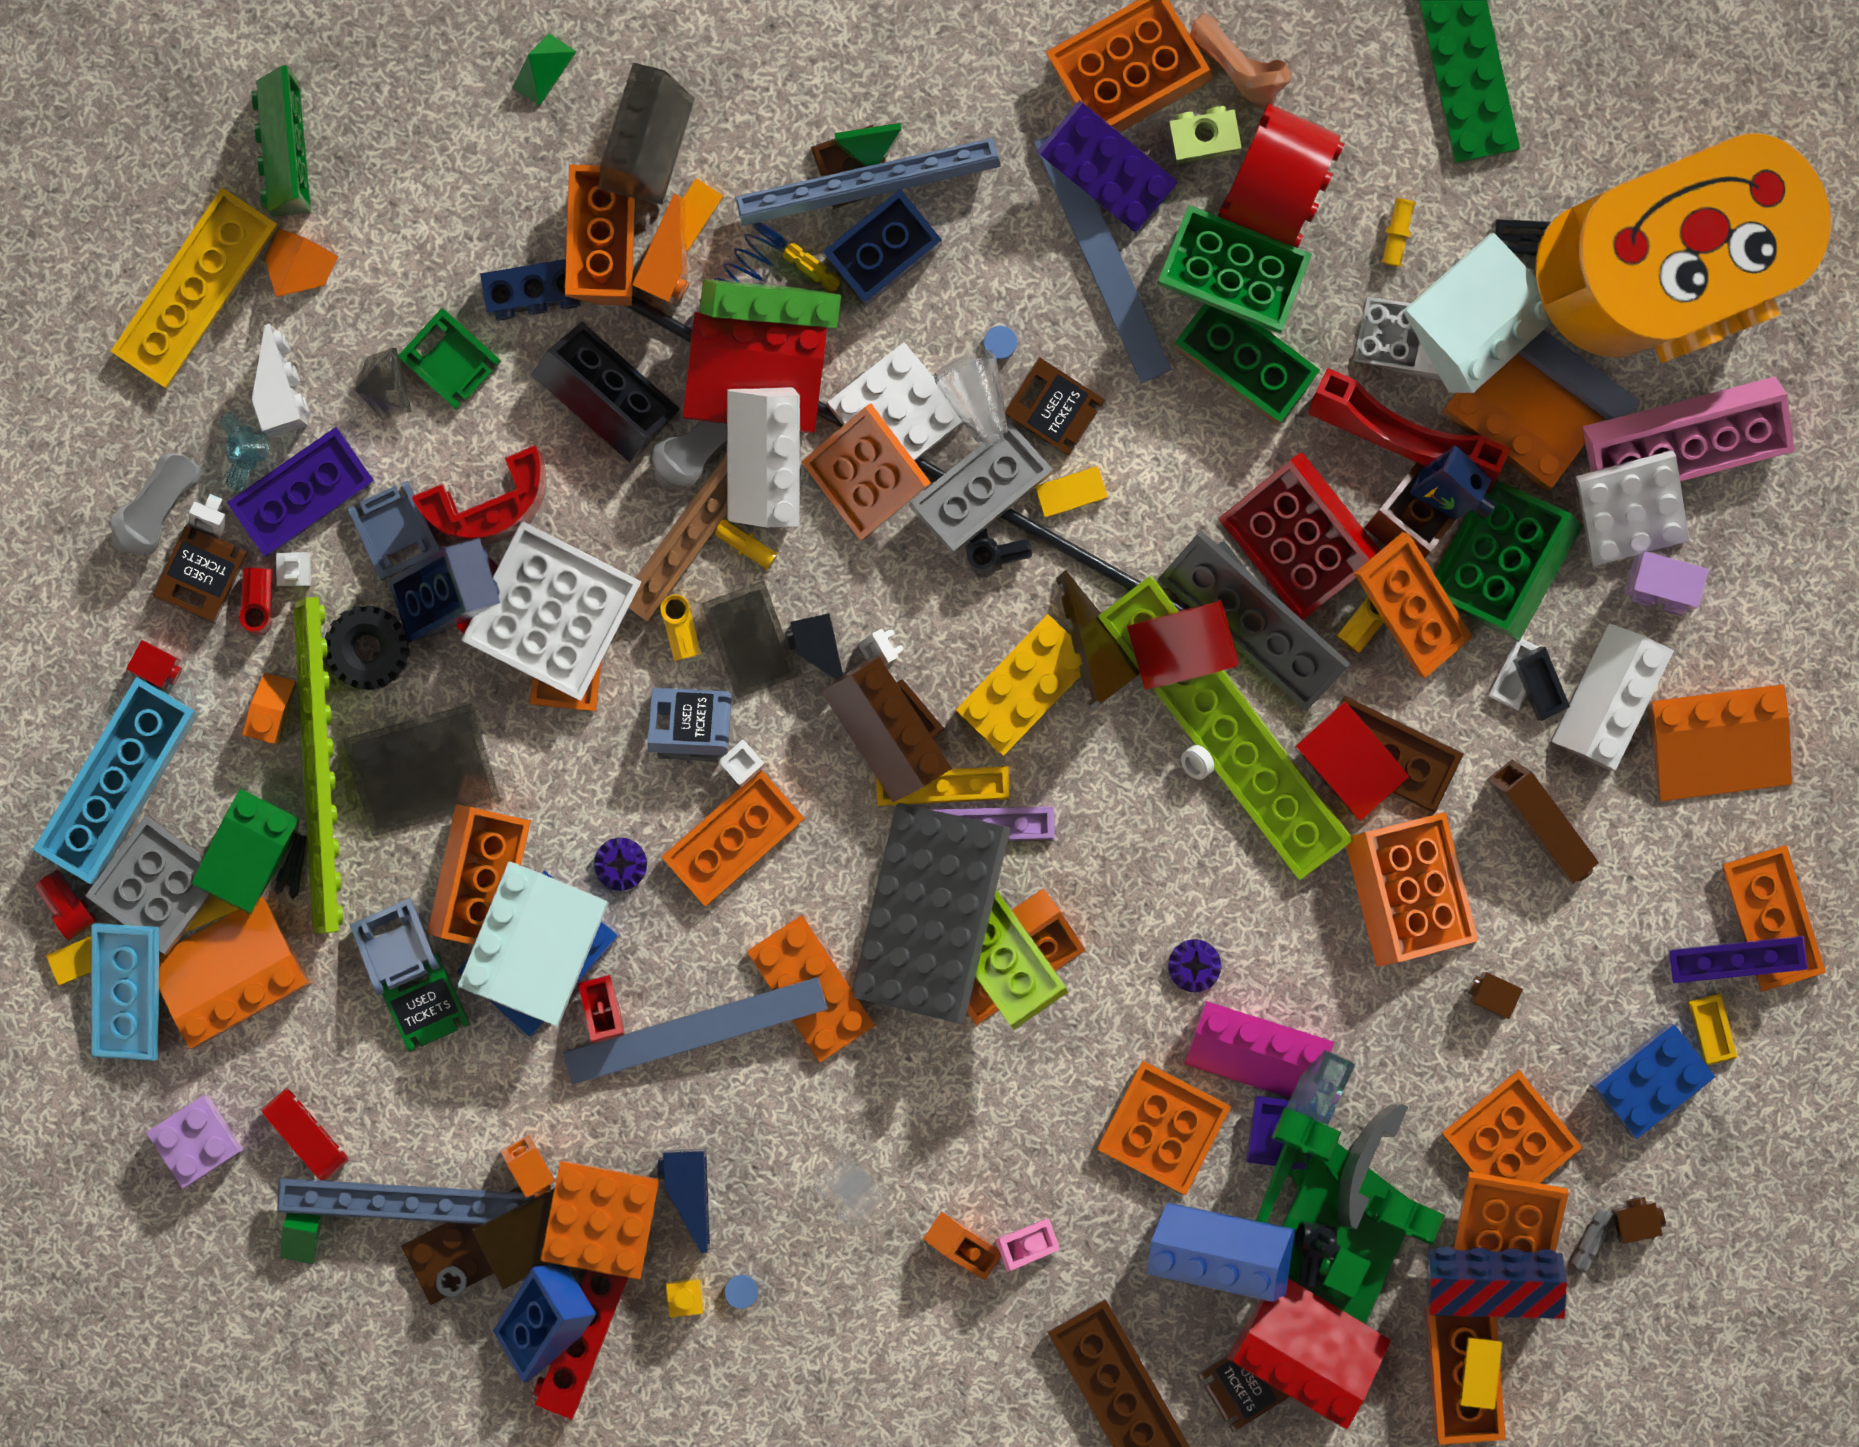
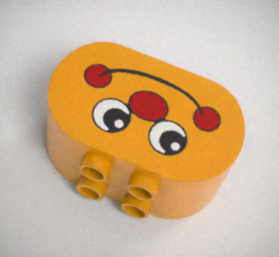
[1536,133,1831,363]

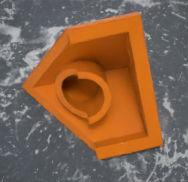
[264,228,339,297]

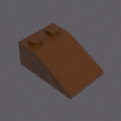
[1364,462,1456,558]

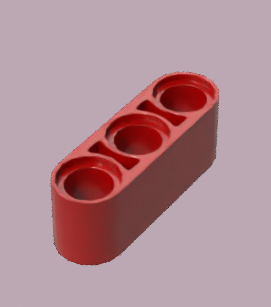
[261,1088,349,1181]

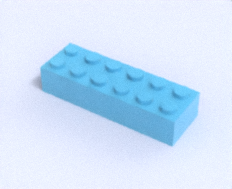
[33,677,199,884]

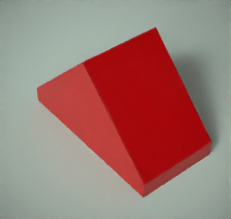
[578,975,624,1044]

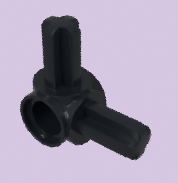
[965,528,1032,577]
[1295,1222,1340,1288]

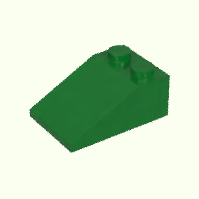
[191,789,300,915]

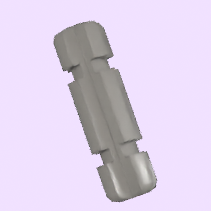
[1571,1208,1615,1272]

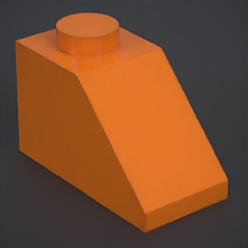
[242,672,297,745]
[500,1135,555,1198]
[923,1211,1001,1280]

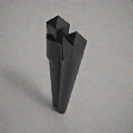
[274,833,307,899]

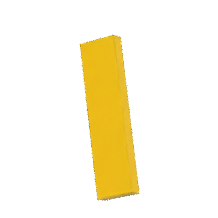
[876,766,1010,806]

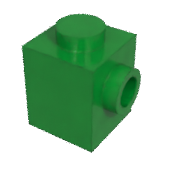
[1320,1247,1371,1301]

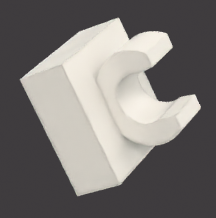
[189,494,225,538]
[276,552,311,587]
[858,629,903,666]
[718,739,766,788]

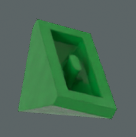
[512,33,577,106]
[835,123,901,167]

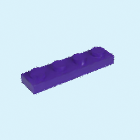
[1669,936,1808,984]

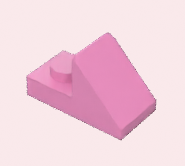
[996,1218,1060,1272]

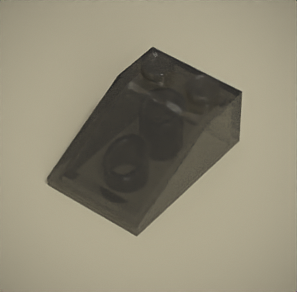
[701,581,799,699]

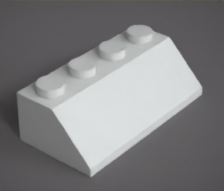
[727,387,800,528]
[1551,623,1674,771]

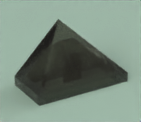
[354,348,412,421]

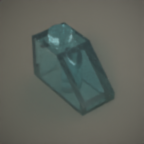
[1287,1050,1356,1125]

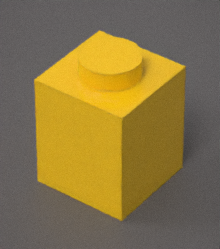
[666,1278,705,1317]

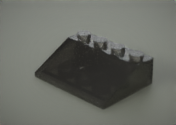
[343,703,501,836]

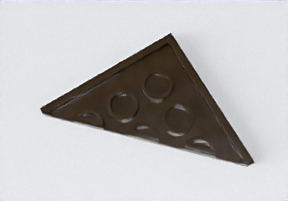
[1056,570,1140,711]

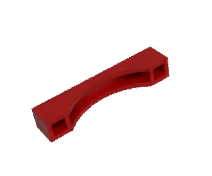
[1308,368,1511,495]

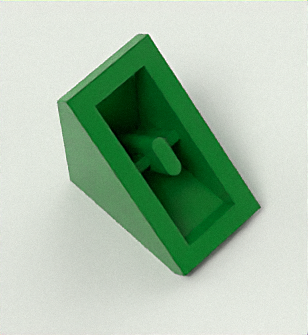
[280,1213,323,1264]

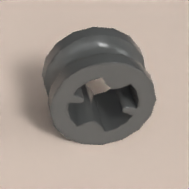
[436,1266,467,1297]

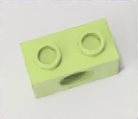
[1168,106,1242,165]

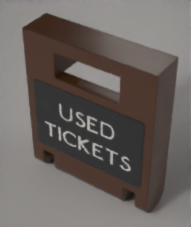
[1002,357,1105,456]
[153,525,248,624]
[1196,1355,1289,1432]

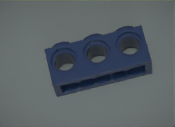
[480,259,582,321]

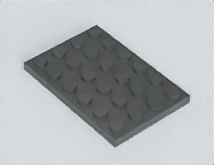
[852,803,1011,1025]

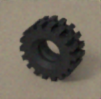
[325,605,410,690]

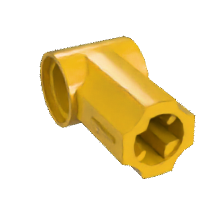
[660,594,702,661]
[1336,596,1384,654]

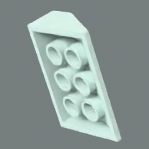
[1403,233,1552,393]
[458,861,609,1027]

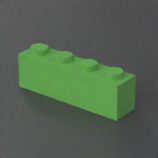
[699,279,841,328]

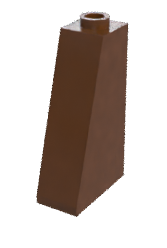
[1486,759,1599,884]

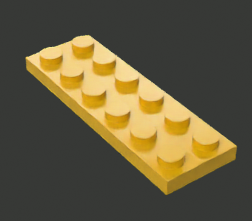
[110,187,279,389]

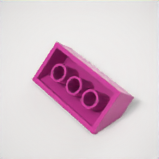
[1184,1001,1334,1103]

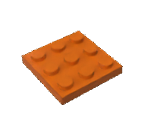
[801,404,931,541]
[1097,1060,1232,1195]
[1441,1069,1583,1183]
[541,1160,660,1279]
[1452,1172,1569,1252]

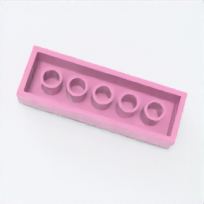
[1583,377,1795,481]

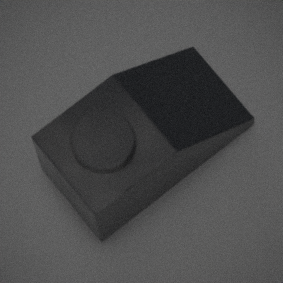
[786,613,843,680]

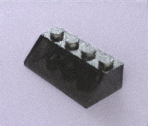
[598,62,695,205]

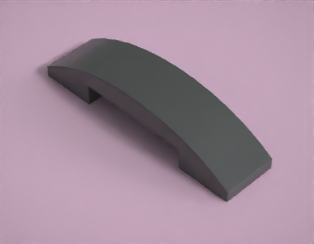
[1337,1104,1408,1229]

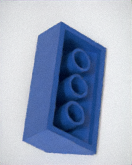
[1147,1202,1295,1302]

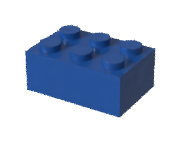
[1591,1024,1716,1139]

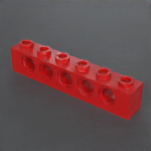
[532,1268,629,1420]

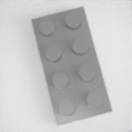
[909,421,1053,555]

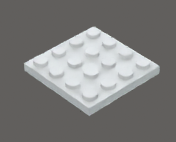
[461,521,641,701]

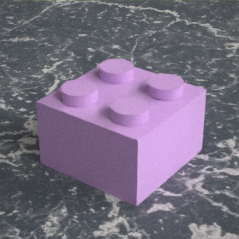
[1624,551,1709,616]
[146,1095,244,1189]

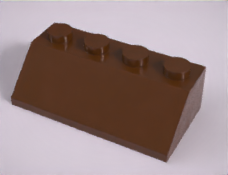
[821,654,952,802]

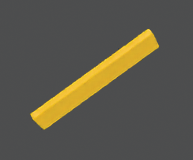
[46,896,240,986]

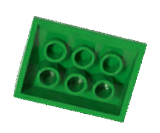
[252,65,311,217]
[1157,205,1312,334]
[1434,480,1583,642]

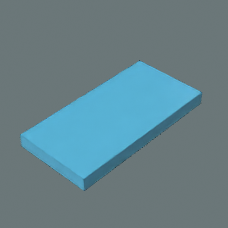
[91,923,159,1061]

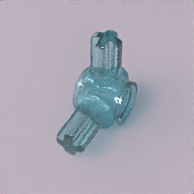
[219,412,269,491]

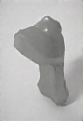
[651,421,727,488]
[110,453,200,555]

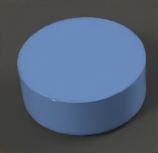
[984,326,1017,360]
[725,1274,758,1309]

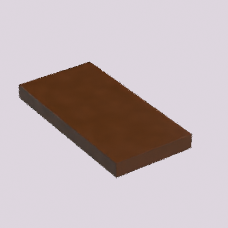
[1340,695,1464,814]

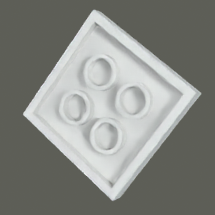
[827,342,967,461]
[1576,450,1689,566]

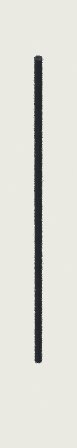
[626,295,1188,611]

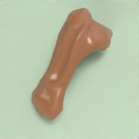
[1190,13,1292,109]

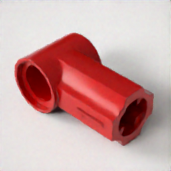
[239,568,273,636]
[34,870,97,940]

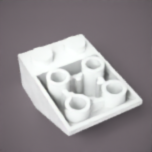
[1353,297,1442,380]
[252,323,311,438]

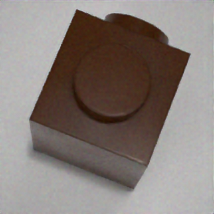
[1612,1197,1666,1244]

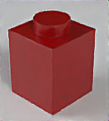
[126,640,182,689]

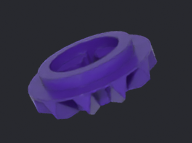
[594,837,647,891]
[1168,939,1222,992]

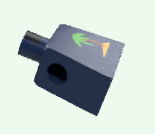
[1410,446,1496,519]

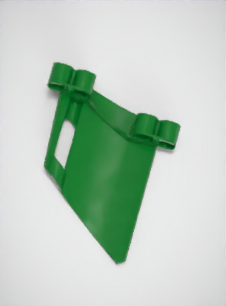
[1255,1107,1446,1325]

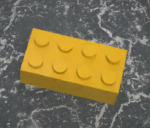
[955,614,1082,757]

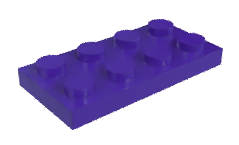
[1037,100,1178,233]
[227,427,375,558]

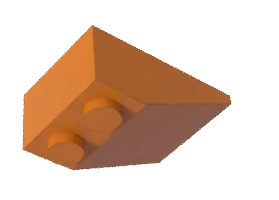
[632,194,690,305]

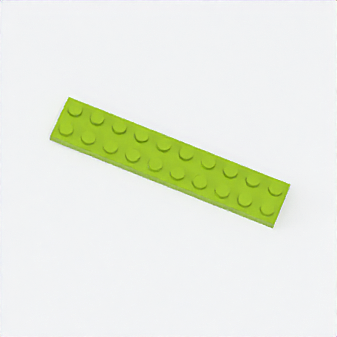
[1098,575,1352,881]
[293,597,343,934]

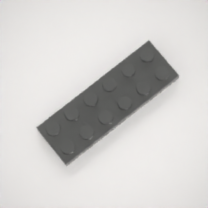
[1158,530,1350,711]

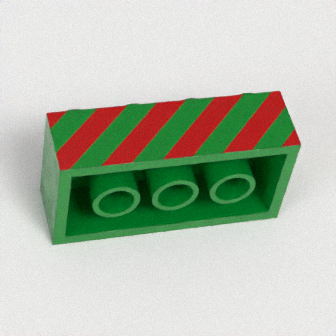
[1172,304,1320,427]

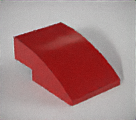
[1127,600,1239,690]
[1294,702,1409,821]

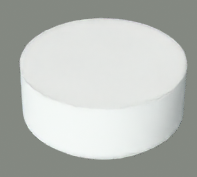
[1181,745,1214,780]

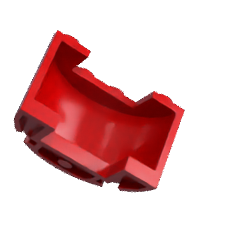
[1217,103,1345,248]
[411,445,547,544]

